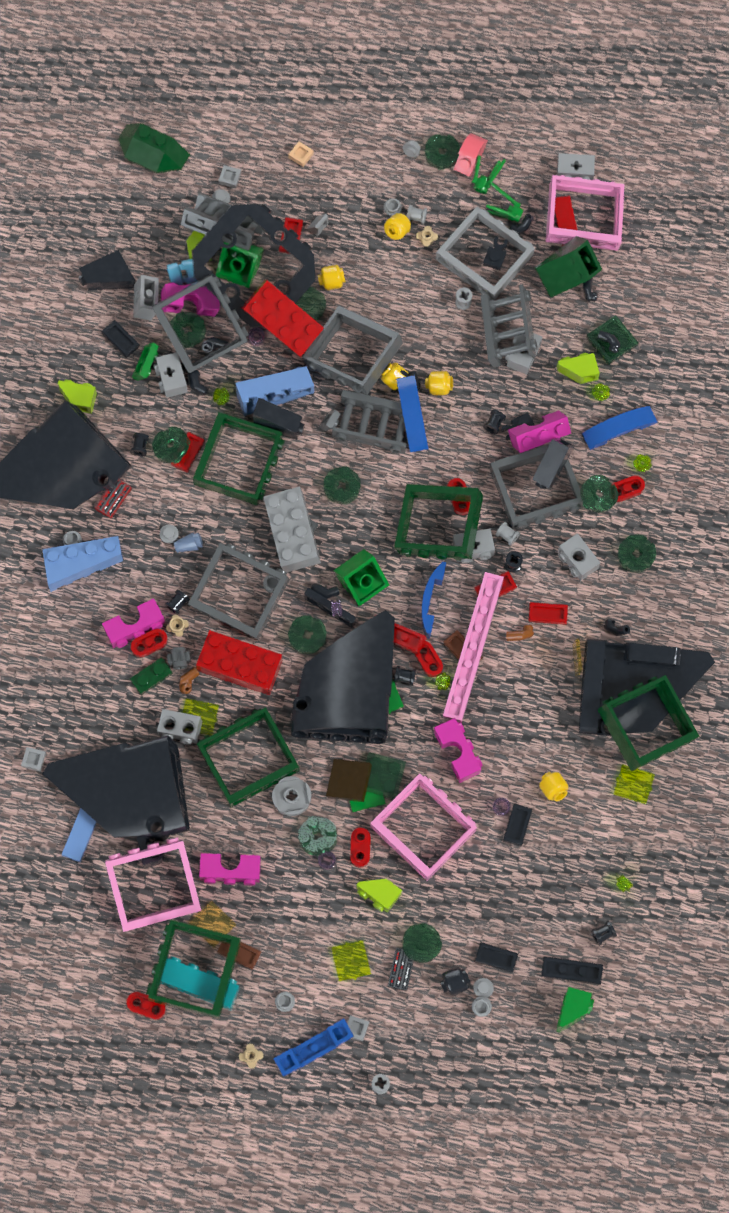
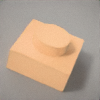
[288,142,314,167]

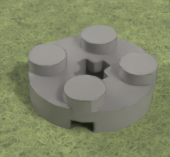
[272,776,311,816]

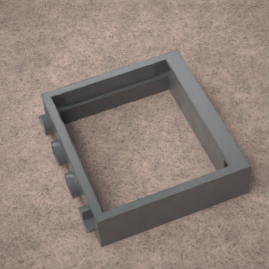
[152,274,249,373]
[303,305,403,395]
[489,444,584,529]
[188,542,290,640]

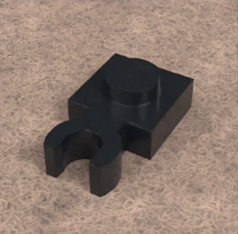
[483,236,508,271]
[501,412,535,441]

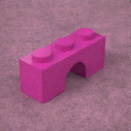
[161,283,220,317]
[508,410,571,453]
[102,598,165,648]
[434,718,483,783]
[199,853,261,886]

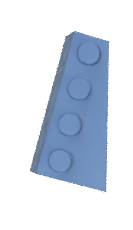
[235,366,314,416]
[42,536,123,592]

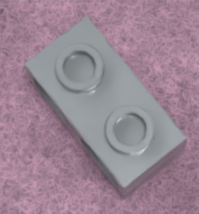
[157,709,203,745]

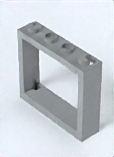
[436,206,535,300]

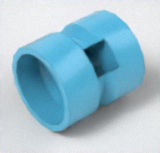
[166,258,197,285]

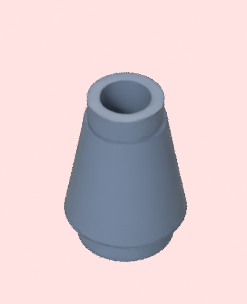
[174,532,203,553]

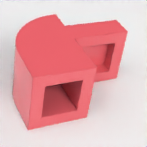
[453,133,488,177]

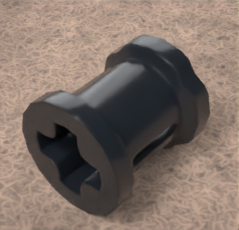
[483,409,506,434]
[130,433,149,457]
[505,551,523,573]
[165,589,190,615]
[394,666,416,686]
[591,921,617,946]

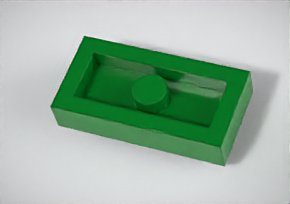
[132,342,159,381]

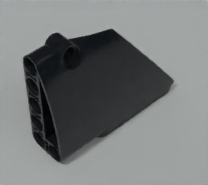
[0,400,132,510]
[291,610,395,744]
[579,638,715,736]
[42,735,190,841]

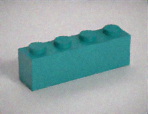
[161,956,240,1011]

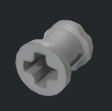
[407,205,428,224]
[455,288,472,310]
[495,521,520,546]
[372,1074,390,1094]

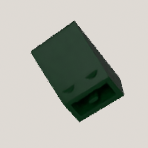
[535,236,603,298]

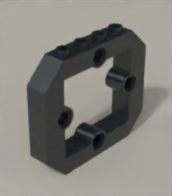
[191,204,316,327]

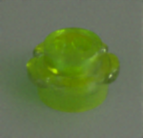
[592,383,610,401]
[213,387,229,405]
[633,454,652,472]
[435,672,451,690]
[616,874,634,892]

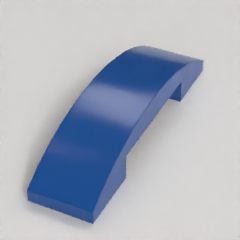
[396,375,428,453]
[582,406,658,450]
[421,562,446,639]
[274,1018,354,1077]

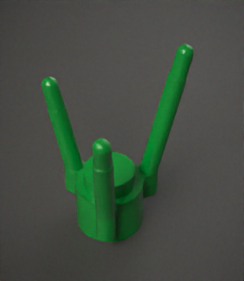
[472,155,506,194]
[486,182,524,222]

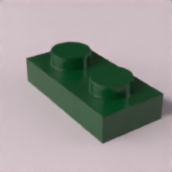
[130,657,173,695]

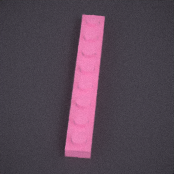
[443,572,504,722]

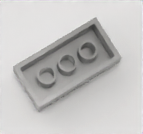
[264,486,321,572]

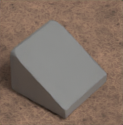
[307,214,328,236]

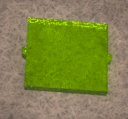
[181,698,219,736]
[613,764,655,805]
[331,940,371,982]

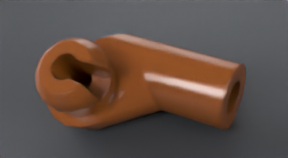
[506,625,534,641]
[179,667,200,694]

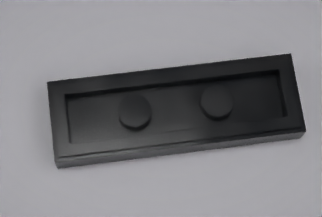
[304,588,356,628]
[541,956,603,985]

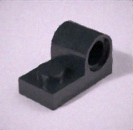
[137,837,165,869]

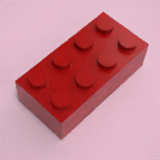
[241,280,324,357]
[196,630,283,696]

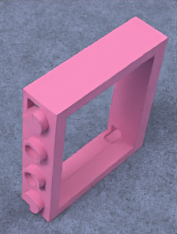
[546,175,624,251]
[370,774,477,881]
[105,838,201,932]

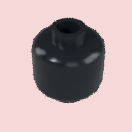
[440,966,471,996]

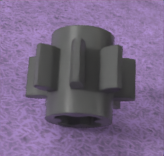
[167,647,191,670]

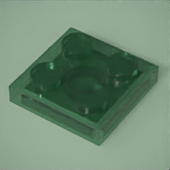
[586,315,639,365]
[366,752,406,800]

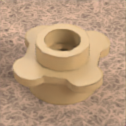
[416,226,438,247]
[166,615,189,637]
[239,1044,263,1068]

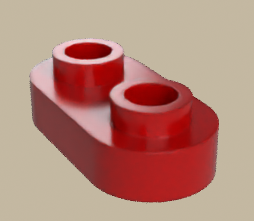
[608,476,645,502]
[447,478,470,515]
[131,629,168,658]
[414,641,443,677]
[350,828,371,868]
[126,992,166,1020]

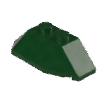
[118,123,190,174]

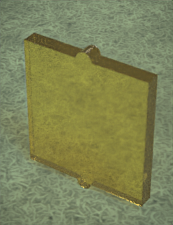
[572,639,582,676]
[189,901,237,948]

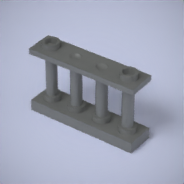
[181,193,263,251]
[480,284,538,368]
[332,390,406,454]

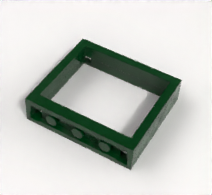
[193,412,285,506]
[394,484,484,561]
[598,675,700,772]
[197,707,300,808]
[146,919,241,1019]

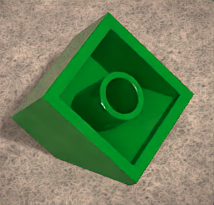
[215,242,264,288]
[333,549,389,607]
[556,987,594,1033]

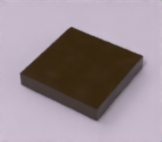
[326,759,372,802]

